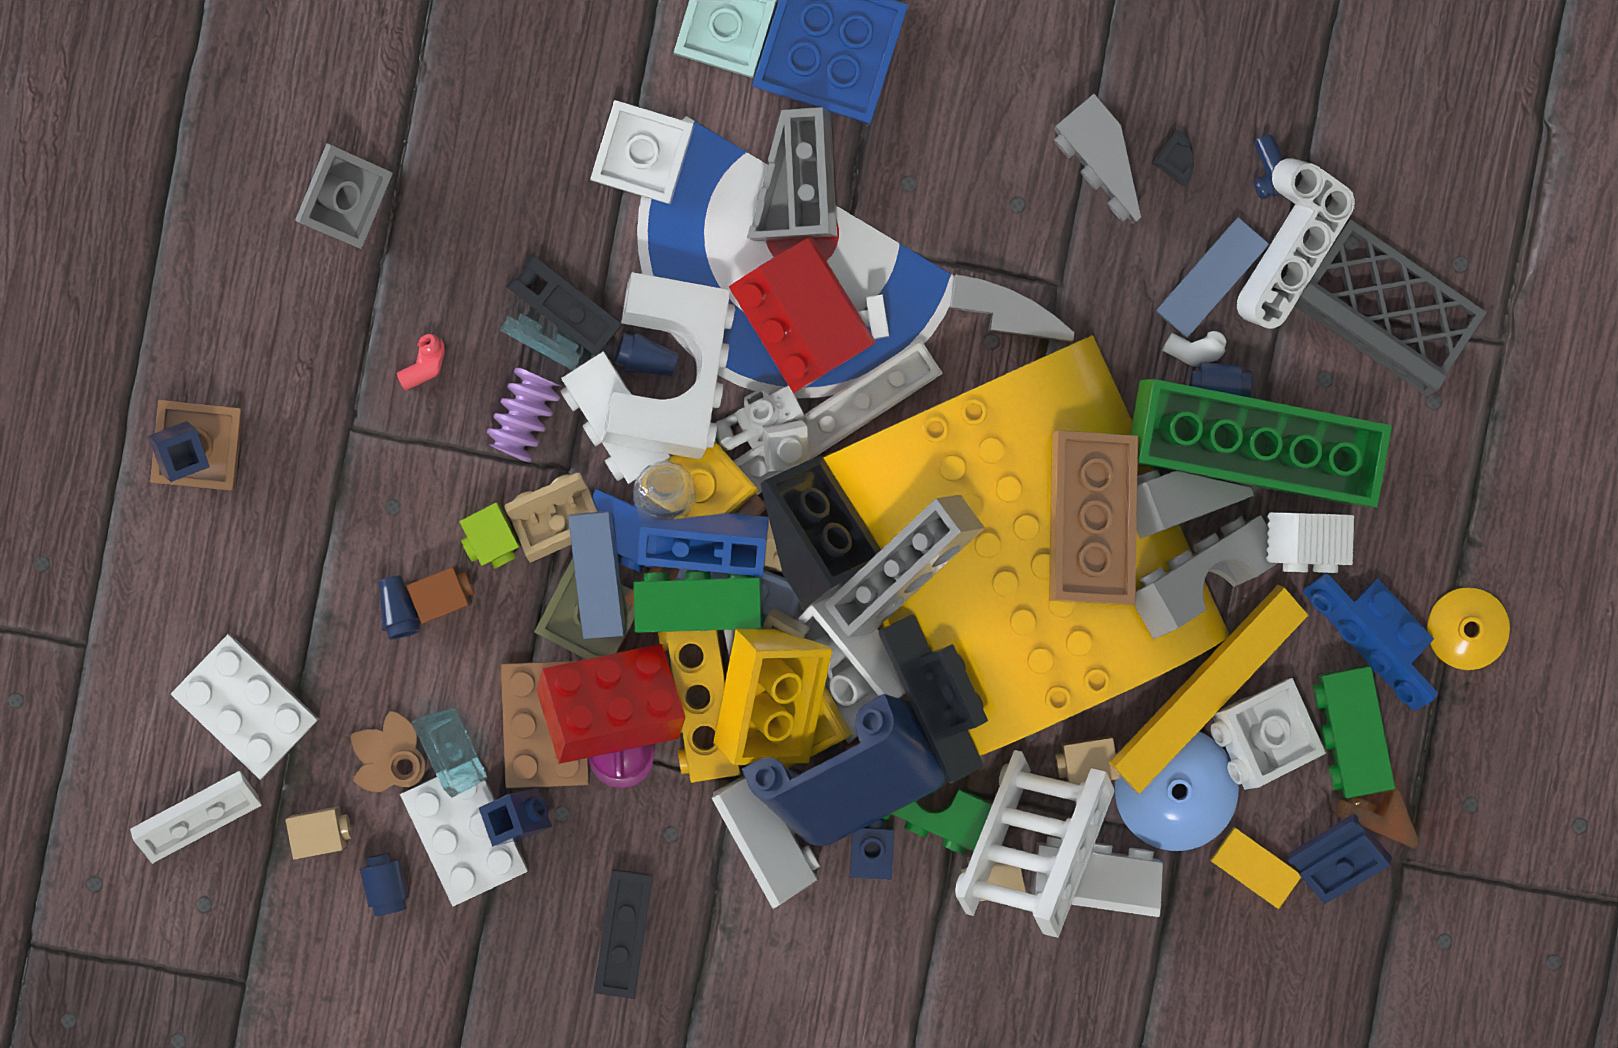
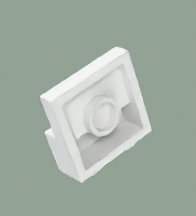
[1211,678,1326,790]

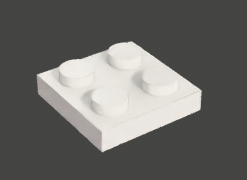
[590,100,695,205]

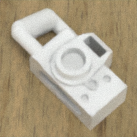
[716,385,808,451]

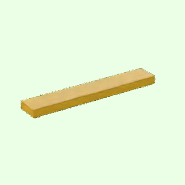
[1109,585,1308,794]

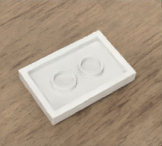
[171,634,319,780]
[400,759,528,907]

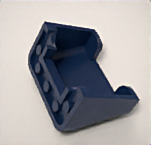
[742,694,946,846]

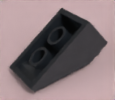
[760,455,881,609]

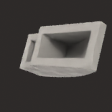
[950,274,1074,342]

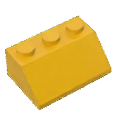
[713,629,832,765]

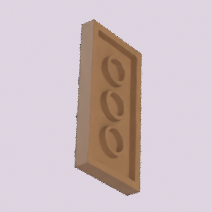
[1049,430,1138,606]

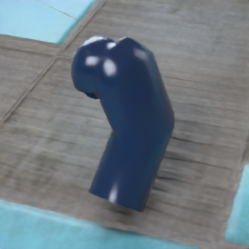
[1254,135,1284,199]

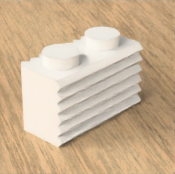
[1266,512,1354,573]

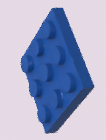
[752,0,908,125]

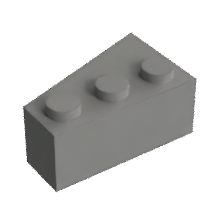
[747,107,837,241]

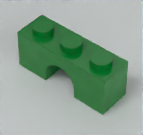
[883,787,993,855]

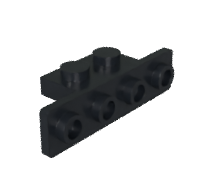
[879,615,989,783]

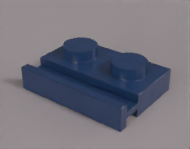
[1287,813,1392,904]

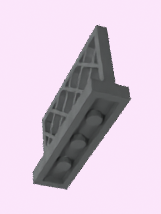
[1294,219,1487,397]

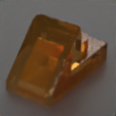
[1333,786,1419,849]

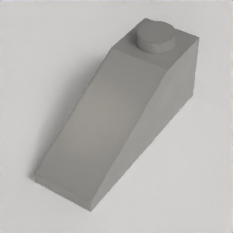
[1137,469,1254,539]

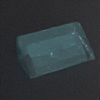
[412,708,488,798]

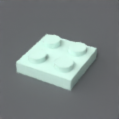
[674,0,777,78]

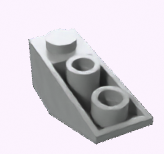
[1053,94,1141,224]

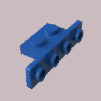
[1303,573,1438,711]

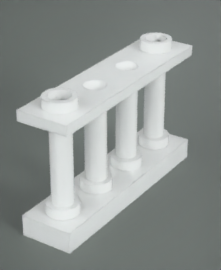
[955,750,1115,938]

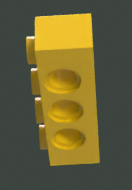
[658,630,741,783]

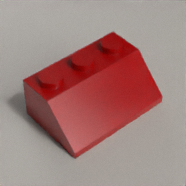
[728,236,876,393]

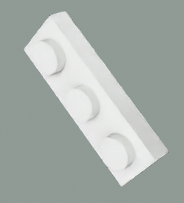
[130,771,262,864]

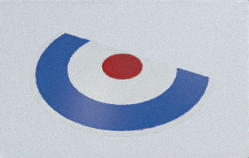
[637,116,954,398]

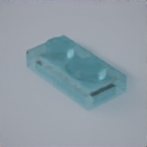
[500,314,584,370]

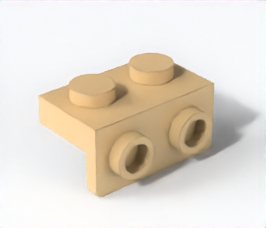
[504,473,598,563]

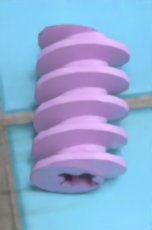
[487,368,560,462]

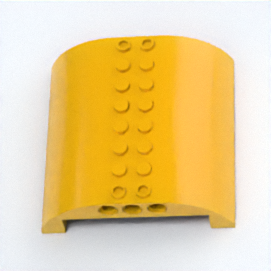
[824,335,1230,756]

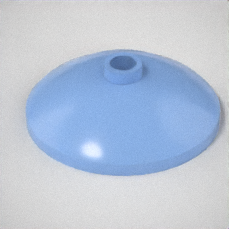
[1114,732,1239,851]

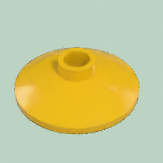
[1427,588,1510,670]

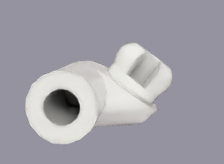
[1162,331,1227,367]

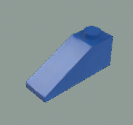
[637,513,769,577]

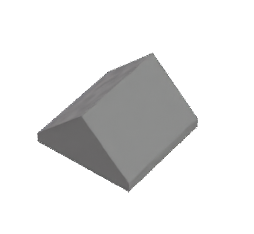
[295,144,393,249]

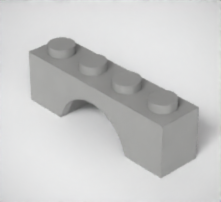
[1134,515,1278,639]

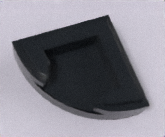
[1152,129,1194,187]

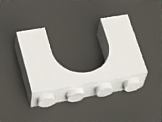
[602,272,735,459]

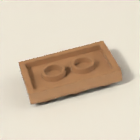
[501,661,589,788]

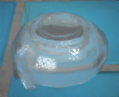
[633,460,696,522]

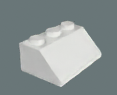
[797,597,907,744]
[712,775,820,909]
[1030,836,1163,917]

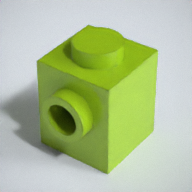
[459,502,522,569]

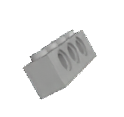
[824,495,985,638]

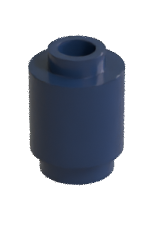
[1190,363,1252,398]
[359,853,408,916]

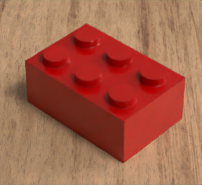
[536,644,686,764]

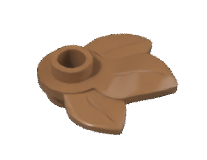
[351,711,426,792]

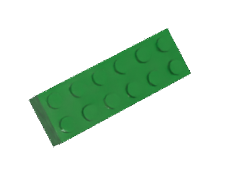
[1130,379,1392,508]

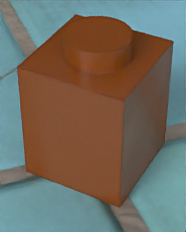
[406,566,475,624]

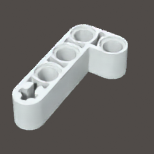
[1237,158,1355,329]

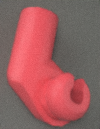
[396,334,445,391]

